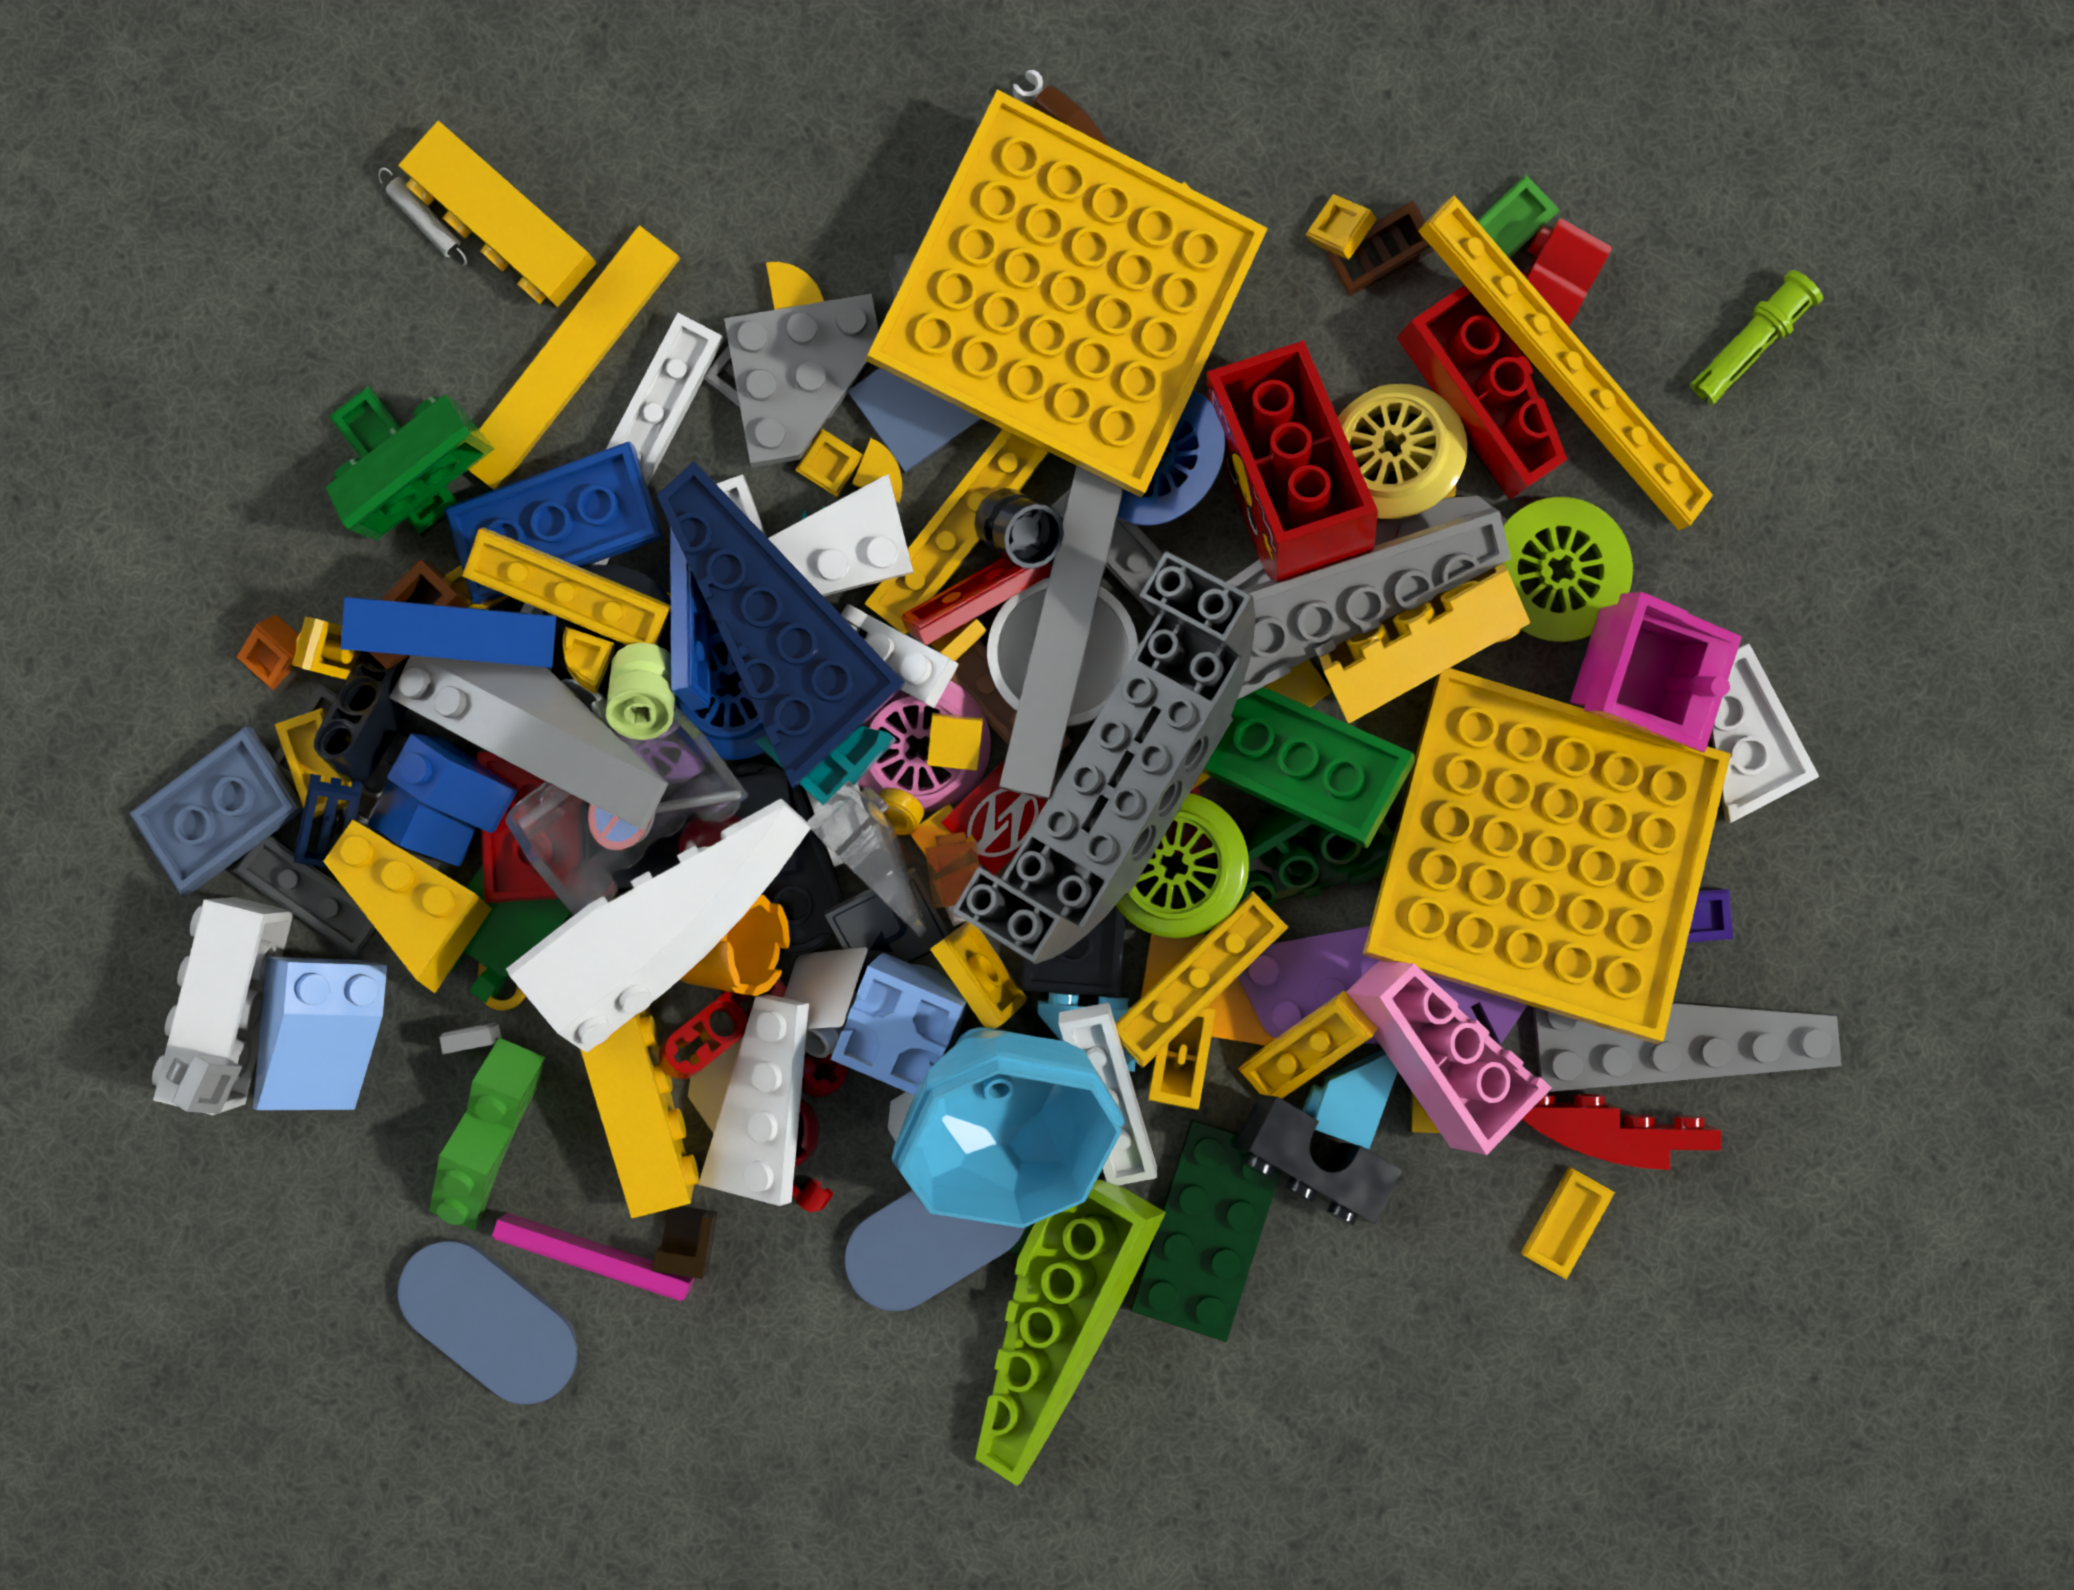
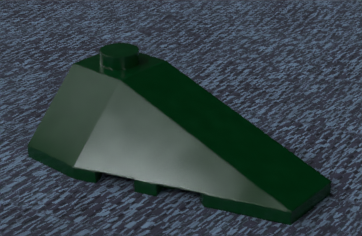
[1187,807,1396,908]

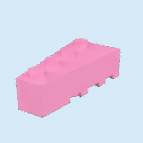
[1346,960,1552,1155]

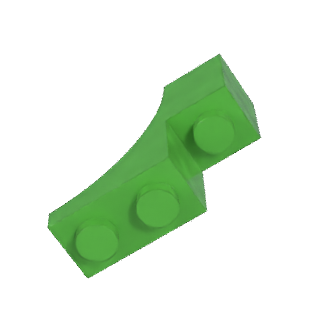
[429,1038,545,1231]

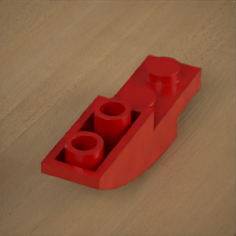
[1521,1094,1721,1170]

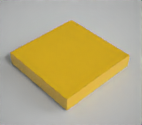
[930,921,1027,1029]

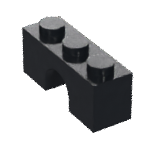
[1232,1094,1402,1226]

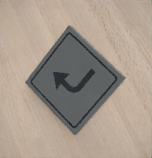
[823,867,949,981]

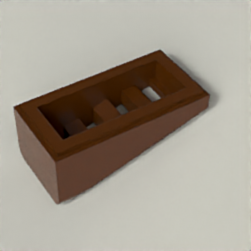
[1326,200,1435,296]

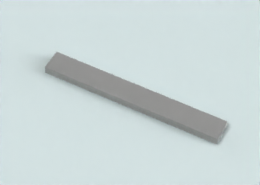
[999,466,1124,800]

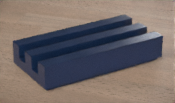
[293,774,363,868]

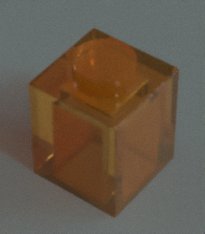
[925,832,981,908]

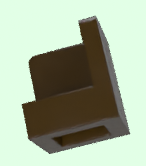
[652,1206,718,1279]

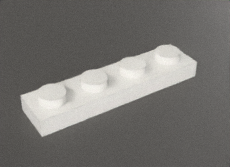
[1058,1002,1157,1186]

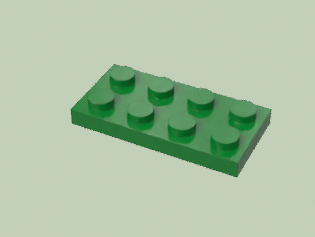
[1202,687,1416,848]

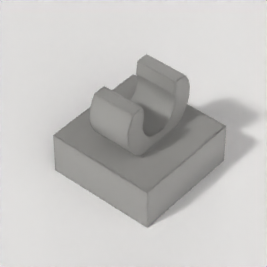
[166,1055,242,1114]

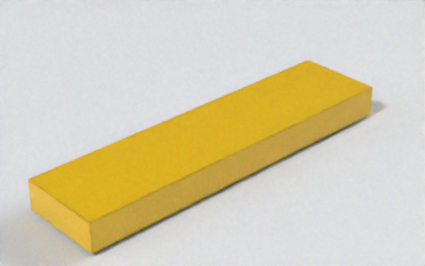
[462,528,671,646]
[1115,891,1288,1068]

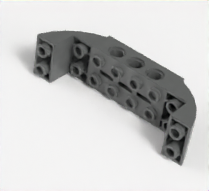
[952,551,1255,964]

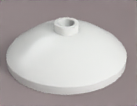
[987,578,1138,727]

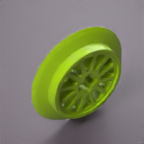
[1503,497,1633,642]
[1116,793,1249,938]

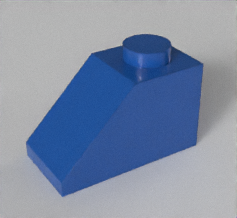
[387,734,518,833]

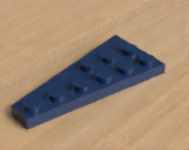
[656,461,905,790]

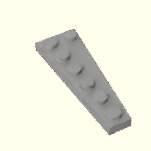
[1238,507,1511,699]
[1532,1003,1842,1092]

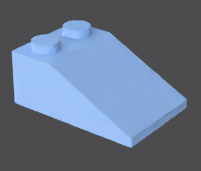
[253,957,387,1110]

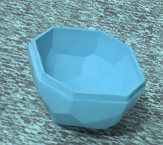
[892,1027,1125,1228]

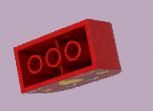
[1207,340,1378,582]

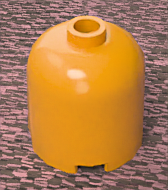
[680,895,790,996]

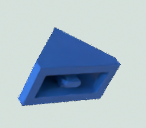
[367,779,478,867]

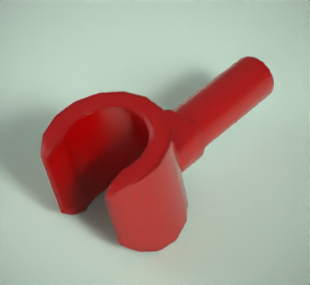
[792,1178,834,1212]

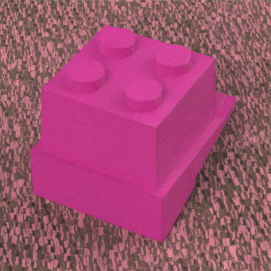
[1570,592,1742,752]

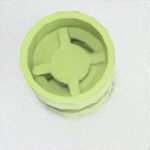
[606,643,675,740]

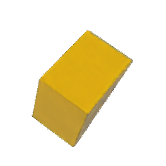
[1148,1008,1216,1110]

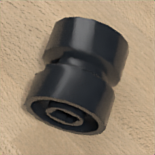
[974,488,1064,569]

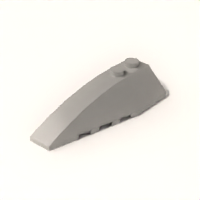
[389,655,669,830]

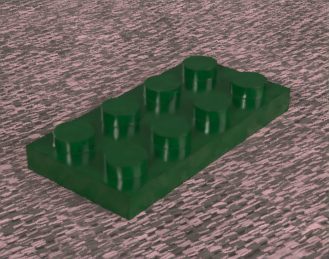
[1131,1119,1280,1342]

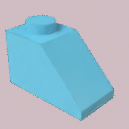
[1303,1049,1398,1149]

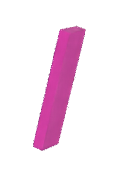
[492,1213,695,1301]

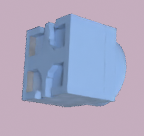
[830,952,969,1095]

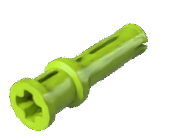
[1689,270,1823,406]

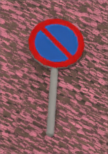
[588,790,741,851]

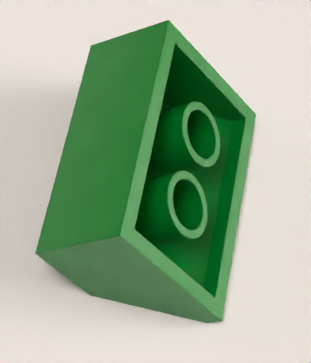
[325,394,494,541]

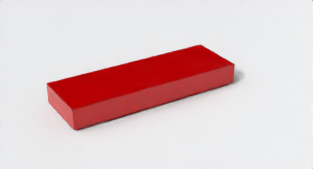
[901,557,1052,646]

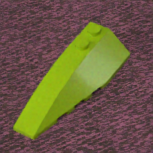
[975,1179,1166,1486]

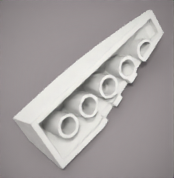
[506,799,811,1053]

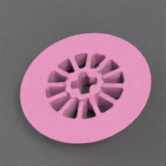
[858,680,991,812]

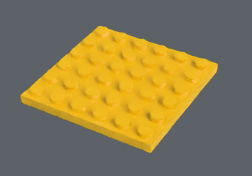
[865,89,1268,497]
[1362,668,1731,1044]

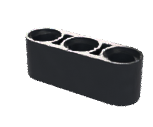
[314,651,410,782]

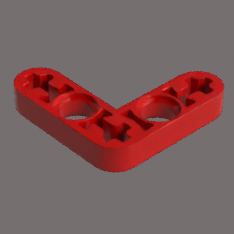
[658,979,847,1097]

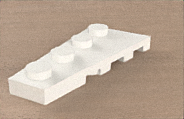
[698,994,809,1206]

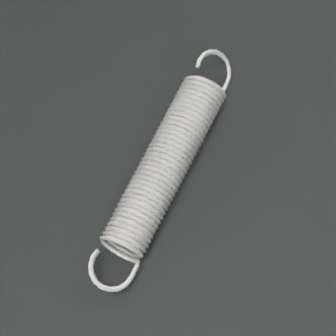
[378,168,467,265]

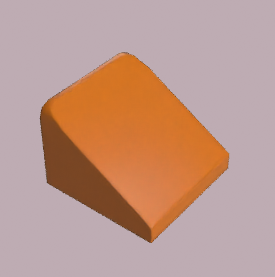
[236,614,299,690]

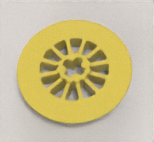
[1338,384,1467,519]

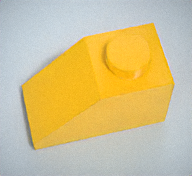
[292,616,361,680]

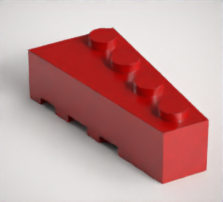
[1396,285,1568,500]

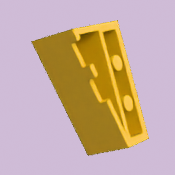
[323,819,492,993]

